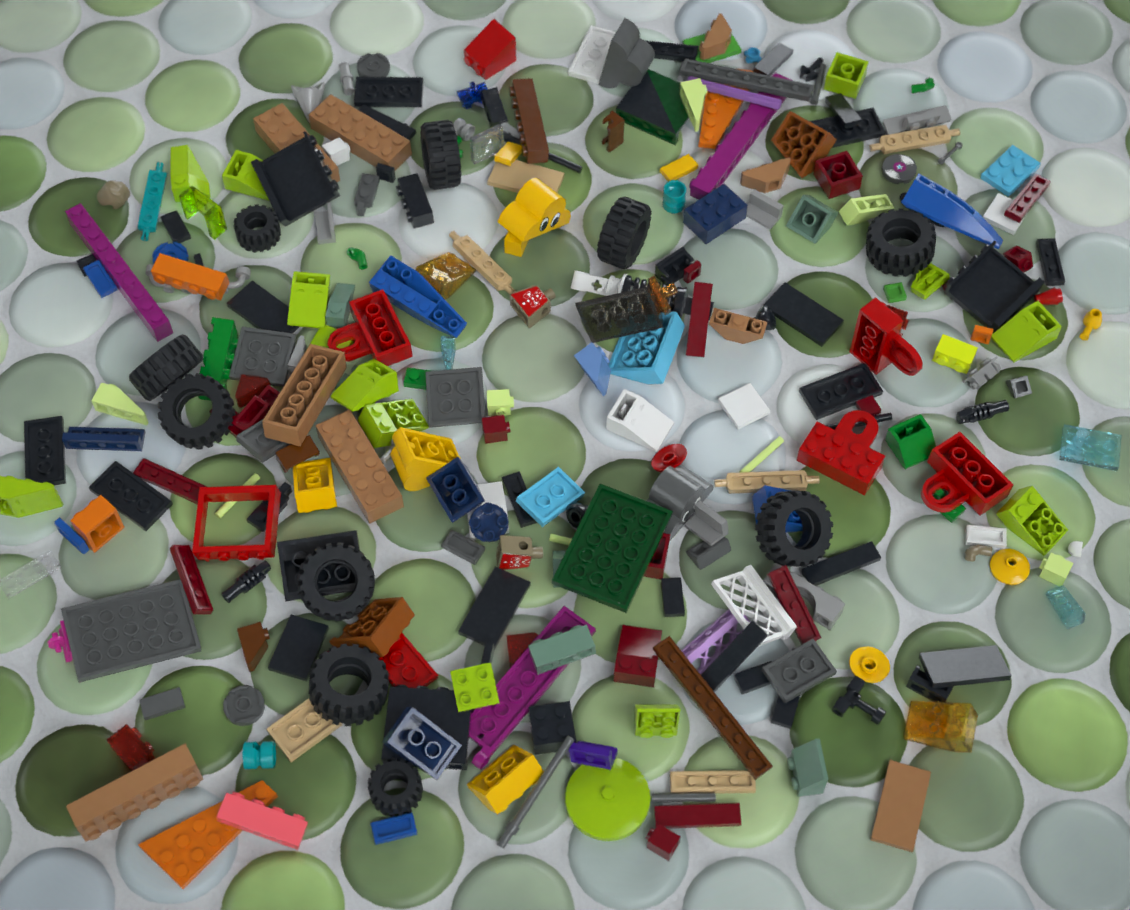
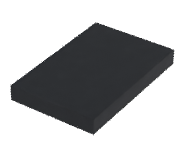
[268,614,329,682]

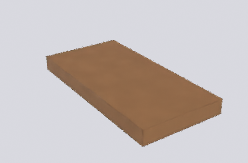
[870,760,931,853]

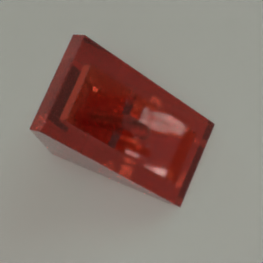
[235,374,271,409]
[506,632,538,668]

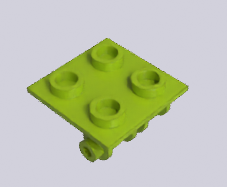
[450,662,499,712]

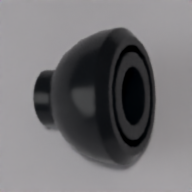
[753,305,776,330]
[566,503,589,529]

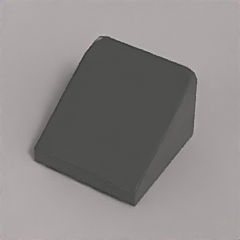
[1006,375,1032,398]

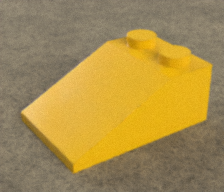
[293,458,337,513]

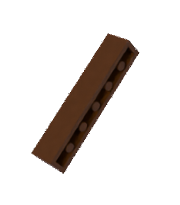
[509,78,549,164]

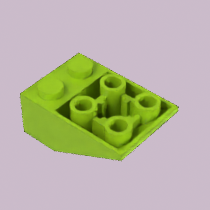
[222,150,269,201]
[287,271,330,329]
[991,301,1062,363]
[330,359,399,412]
[358,398,429,448]
[0,475,64,518]
[996,486,1068,556]
[634,704,680,738]

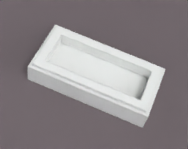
[966,525,1007,549]

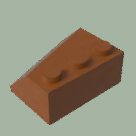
[771,111,837,178]
[329,597,415,657]

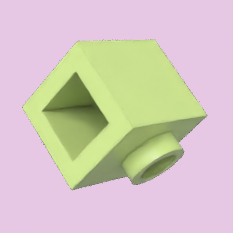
[487,389,514,416]
[1039,553,1073,587]

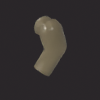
[965,545,992,562]

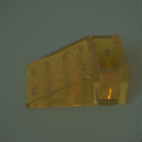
[415,252,476,300]
[904,701,978,753]

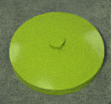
[565,758,650,841]

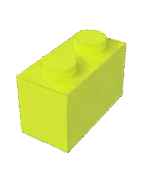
[932,334,978,374]

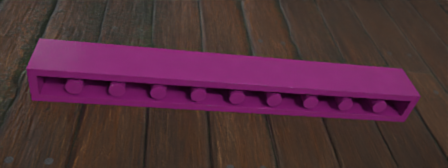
[689,72,793,200]
[65,203,173,342]

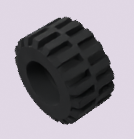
[233,204,281,253]
[368,758,423,817]

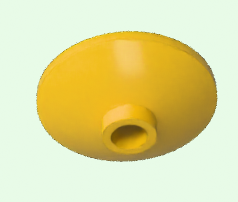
[990,549,1030,585]
[849,646,890,683]

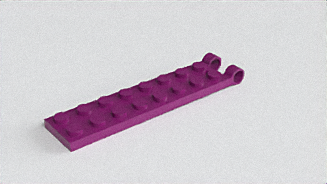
[469,606,596,770]

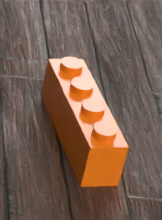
[151,253,230,300]

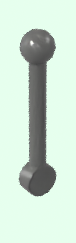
[938,142,963,165]

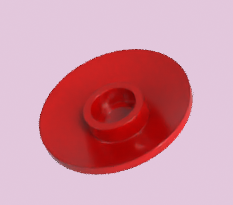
[651,444,687,472]

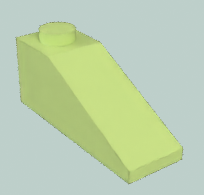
[680,78,707,132]
[839,194,894,226]
[91,383,149,425]

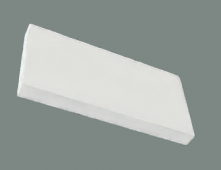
[568,25,616,84]

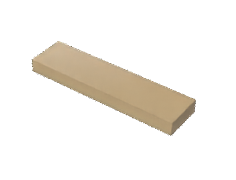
[670,770,756,794]

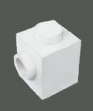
[322,137,351,166]

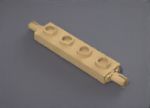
[869,125,960,154]
[449,231,516,295]
[714,470,820,494]

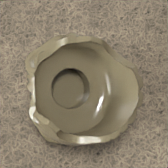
[97,180,130,210]

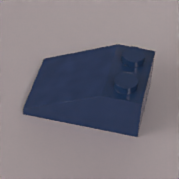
[426,457,485,523]
[382,707,462,780]

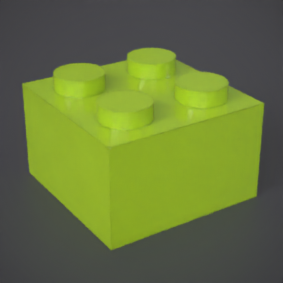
[824,52,869,99]

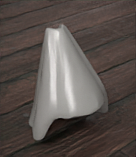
[291,82,325,123]

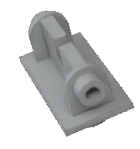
[962,357,1001,390]

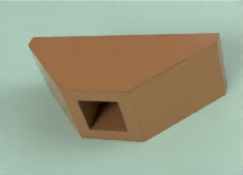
[699,13,732,60]
[740,157,791,193]
[709,308,768,344]

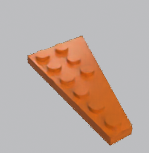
[699,69,754,149]
[138,780,278,889]

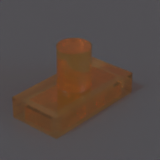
[648,275,678,315]

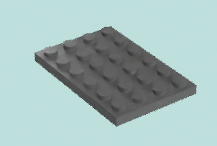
[61,579,202,683]

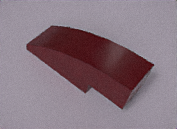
[232,385,280,431]

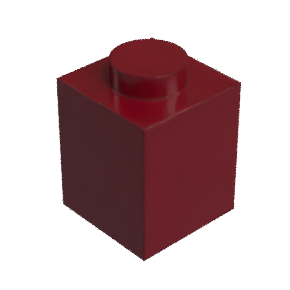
[482,415,511,444]
[645,823,681,861]

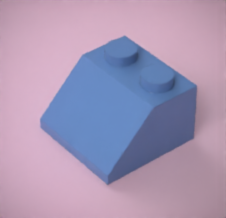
[574,342,611,396]

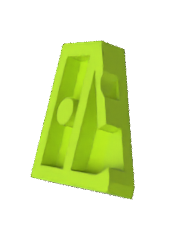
[911,263,950,300]

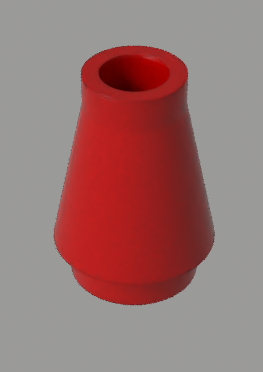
[1034,287,1063,305]

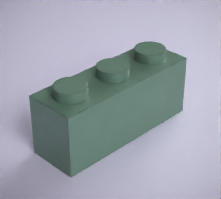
[528,625,596,675]

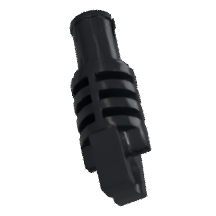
[956,400,1009,424]
[221,560,271,603]

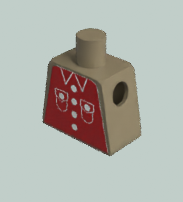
[510,285,556,328]
[496,535,543,570]

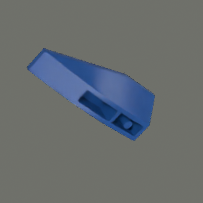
[901,173,1003,250]
[369,255,467,338]

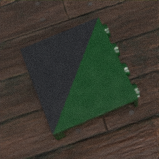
[616,69,705,145]

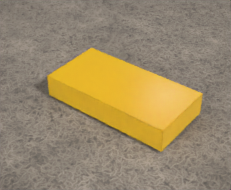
[494,141,522,166]
[660,154,699,182]

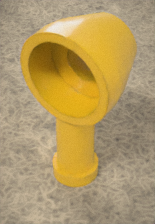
[1079,309,1102,341]

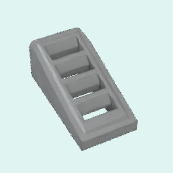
[288,335,306,375]

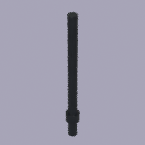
[489,127,582,173]

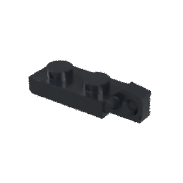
[247,482,292,532]

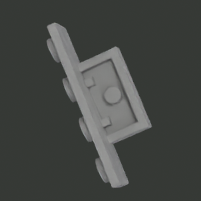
[883,105,951,135]

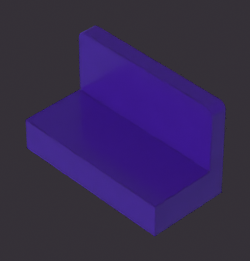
[569,741,618,770]

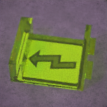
[179,186,227,240]

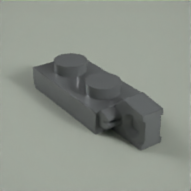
[354,173,380,217]

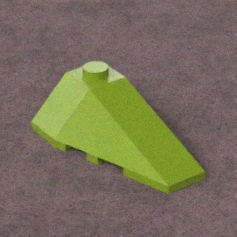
[171,145,211,202]

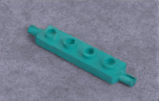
[138,162,167,241]

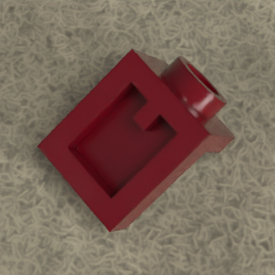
[1003,245,1033,273]

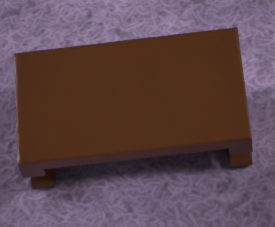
[602,110,624,152]
[275,435,320,473]

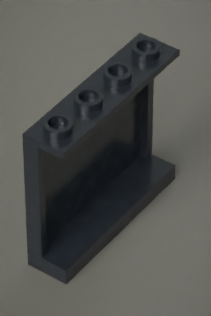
[251,131,340,226]
[944,241,1045,333]
[381,685,472,770]

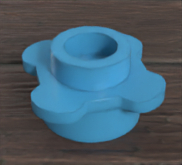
[744,47,762,63]

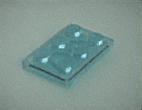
[1059,424,1122,471]

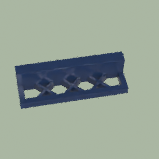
[62,427,146,451]

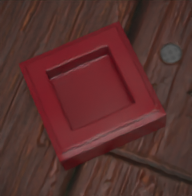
[683,260,701,284]
[855,395,882,416]

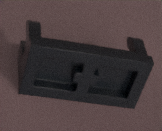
[480,87,508,127]
[655,247,694,288]
[906,665,954,707]

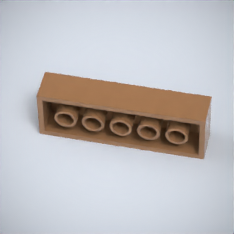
[309,94,412,171]
[253,103,340,182]
[262,344,347,446]
[315,410,404,524]
[66,743,204,842]

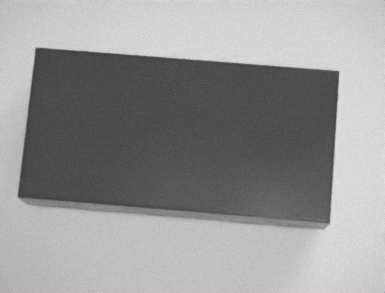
[441,530,485,565]
[139,687,186,721]

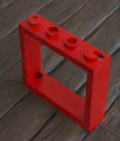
[192,485,281,562]

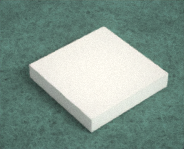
[983,193,1028,235]
[718,383,770,429]

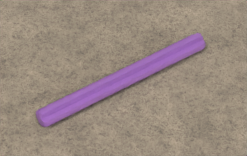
[687,76,782,110]

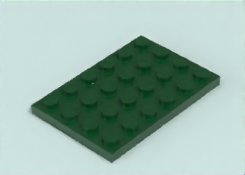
[552,483,673,613]

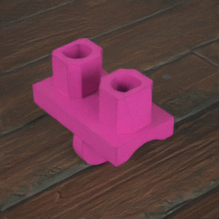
[47,620,73,662]

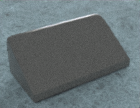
[686,537,731,570]

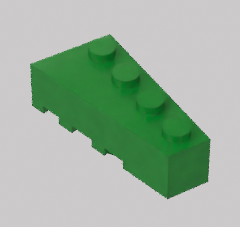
[198,317,239,401]

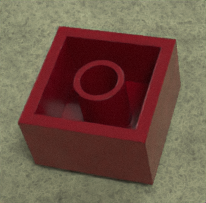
[813,151,863,199]

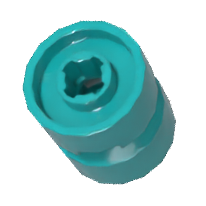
[663,180,686,214]
[243,741,276,770]

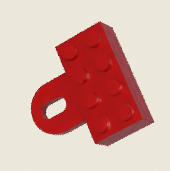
[328,289,413,366]
[849,297,923,376]
[797,410,885,496]
[921,432,1014,516]

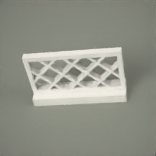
[711,565,797,647]

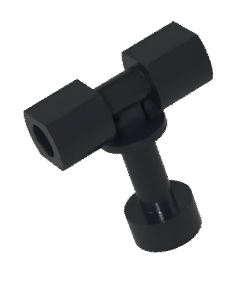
[832,676,887,725]

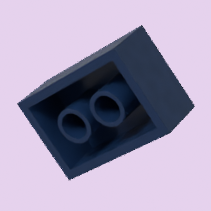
[683,183,748,244]

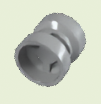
[453,118,475,141]

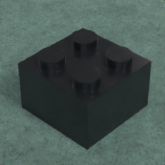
[528,701,576,755]

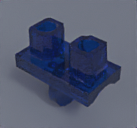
[457,81,488,109]

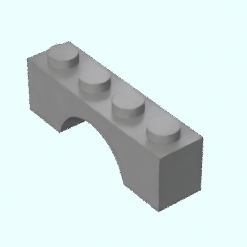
[763,563,845,630]

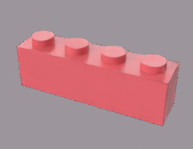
[217,792,308,850]

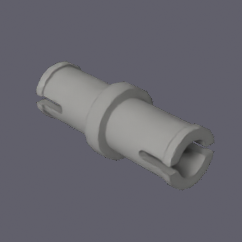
[339,62,355,95]

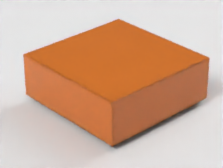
[970,325,993,344]

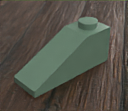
[325,283,355,329]

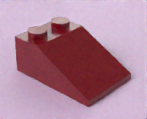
[614,625,662,688]

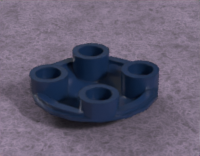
[469,502,509,543]

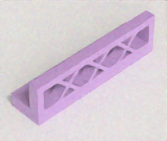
[681,609,750,675]

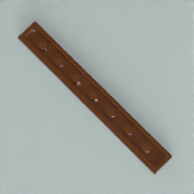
[653,636,773,780]

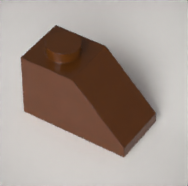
[237,622,270,672]

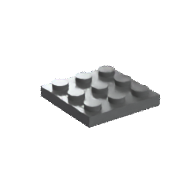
[229,326,297,387]
[426,367,486,428]

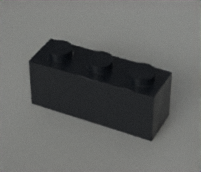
[396,173,434,229]

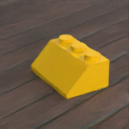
[466,745,544,815]

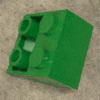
[885,414,936,470]

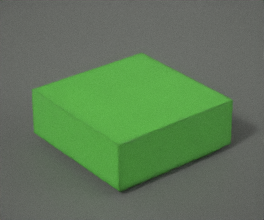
[883,282,907,303]

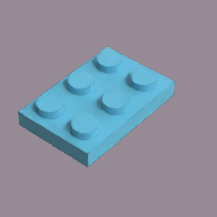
[980,145,1041,197]
[516,467,585,527]

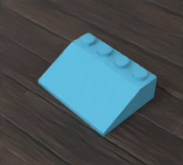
[608,312,685,384]

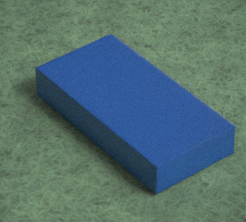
[83,260,118,299]
[54,517,89,554]
[371,812,418,845]

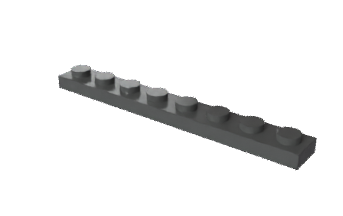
[680,59,815,102]

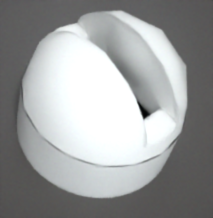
[1068,541,1083,558]

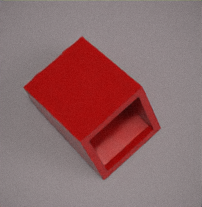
[464,19,516,80]

